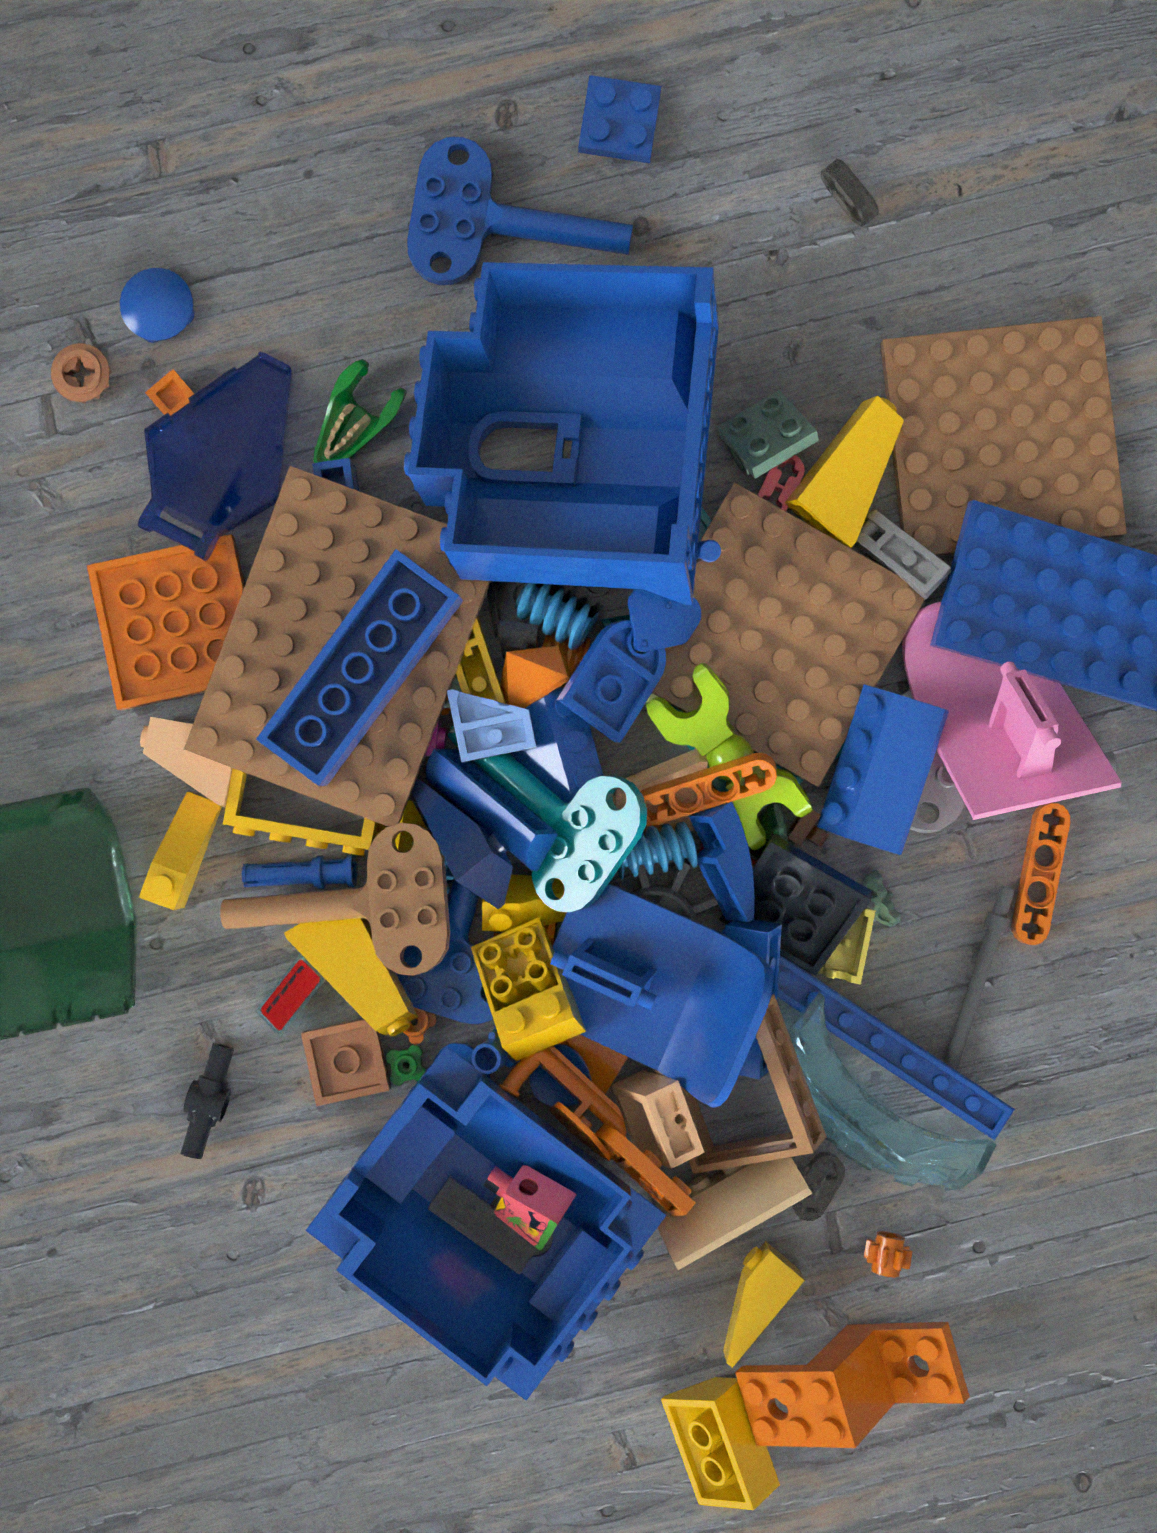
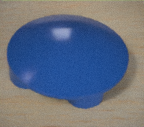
[120,268,195,343]

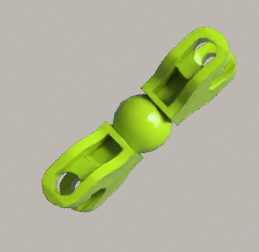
[646,663,813,850]

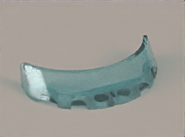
[787,992,997,1191]

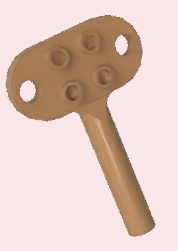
[220,823,450,976]

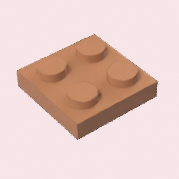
[301,1018,391,1106]

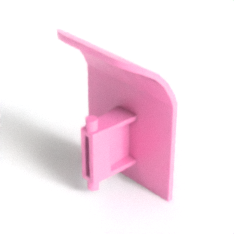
[902,602,1122,820]

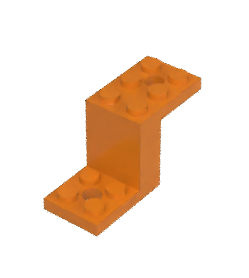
[735,1322,970,1448]

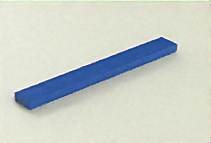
[777,956,1015,1141]

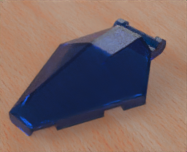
[138,351,292,561]

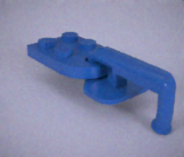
[557,540,721,743]

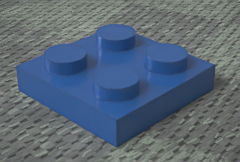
[578,75,662,163]

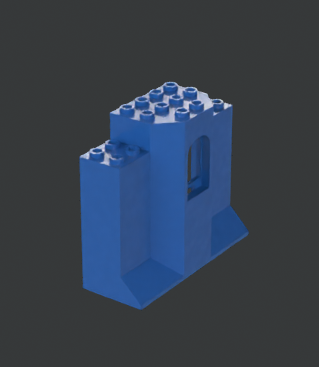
[404,262,719,605]

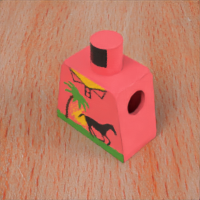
[483,1165,577,1251]

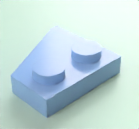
[447,689,537,763]

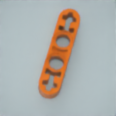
[640,753,777,826]
[1011,803,1070,945]

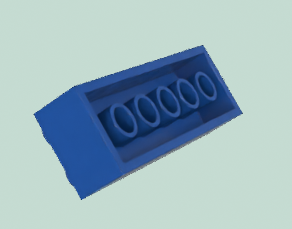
[256,549,463,786]

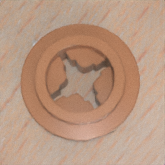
[51,343,112,404]

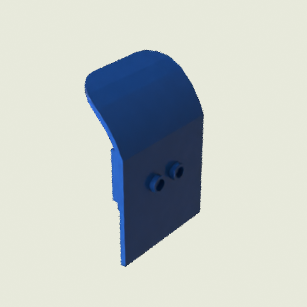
[550,883,773,1108]

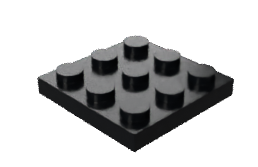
[719,834,874,976]

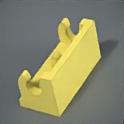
[818,908,876,985]

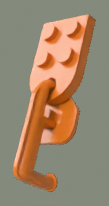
[498,1046,696,1216]

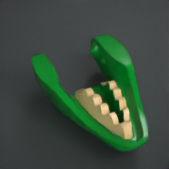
[314,359,407,463]

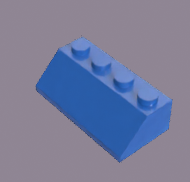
[817,684,949,855]
[511,687,604,803]

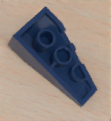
[412,777,513,909]

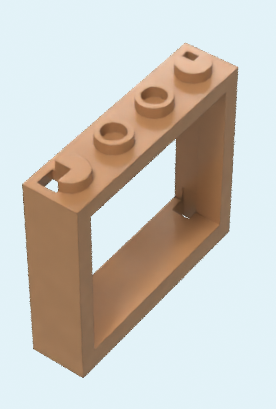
[655,994,827,1174]

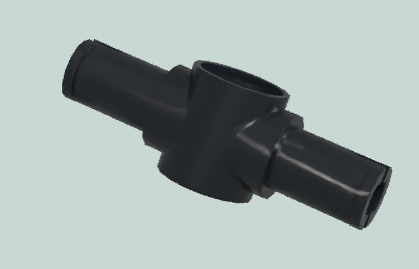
[180,1043,234,1159]

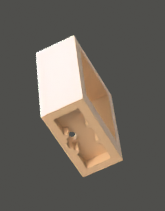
[611,1070,705,1169]

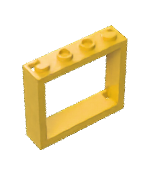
[223,768,379,856]

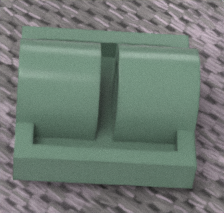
[717,390,819,479]

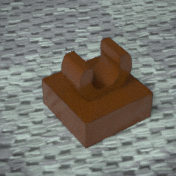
[784,810,829,847]

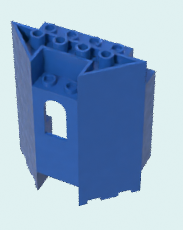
[305,1046,667,1401]

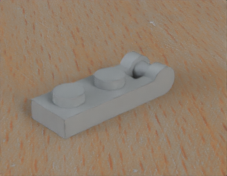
[854,509,951,600]

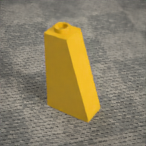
[784,395,904,548]
[284,918,418,1036]

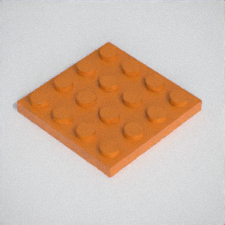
[87,534,245,710]

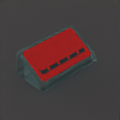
[255,953,326,1037]

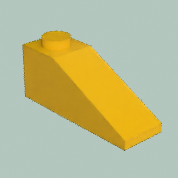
[456,616,506,704]
[138,791,222,910]
[482,875,567,932]
[723,1241,805,1368]

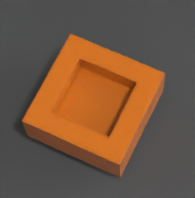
[145,369,200,424]

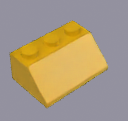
[661,1377,780,1510]

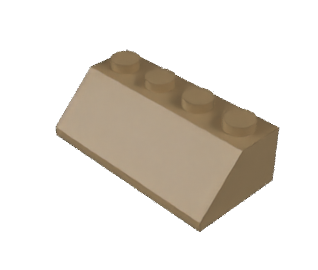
[655,1157,812,1270]

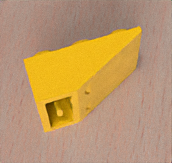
[471,918,586,1061]

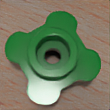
[386,1045,426,1086]

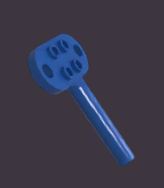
[407,137,633,285]
[396,879,493,1024]

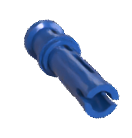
[242,854,358,889]

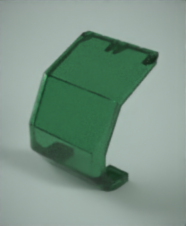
[0,788,137,1041]

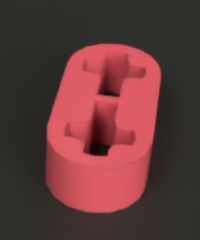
[757,455,805,511]

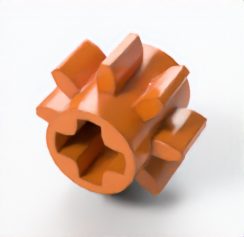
[864,1231,913,1278]

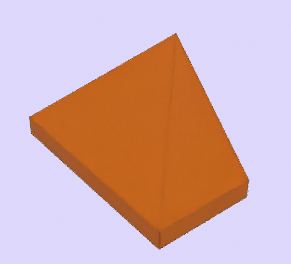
[500,646,571,708]

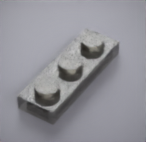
[428,1175,537,1274]

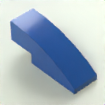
[688,802,755,922]

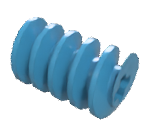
[515,583,599,650]
[618,821,698,879]

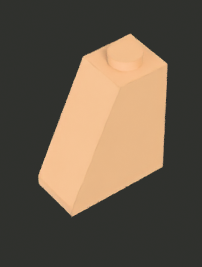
[140,717,233,808]
[613,749,708,831]

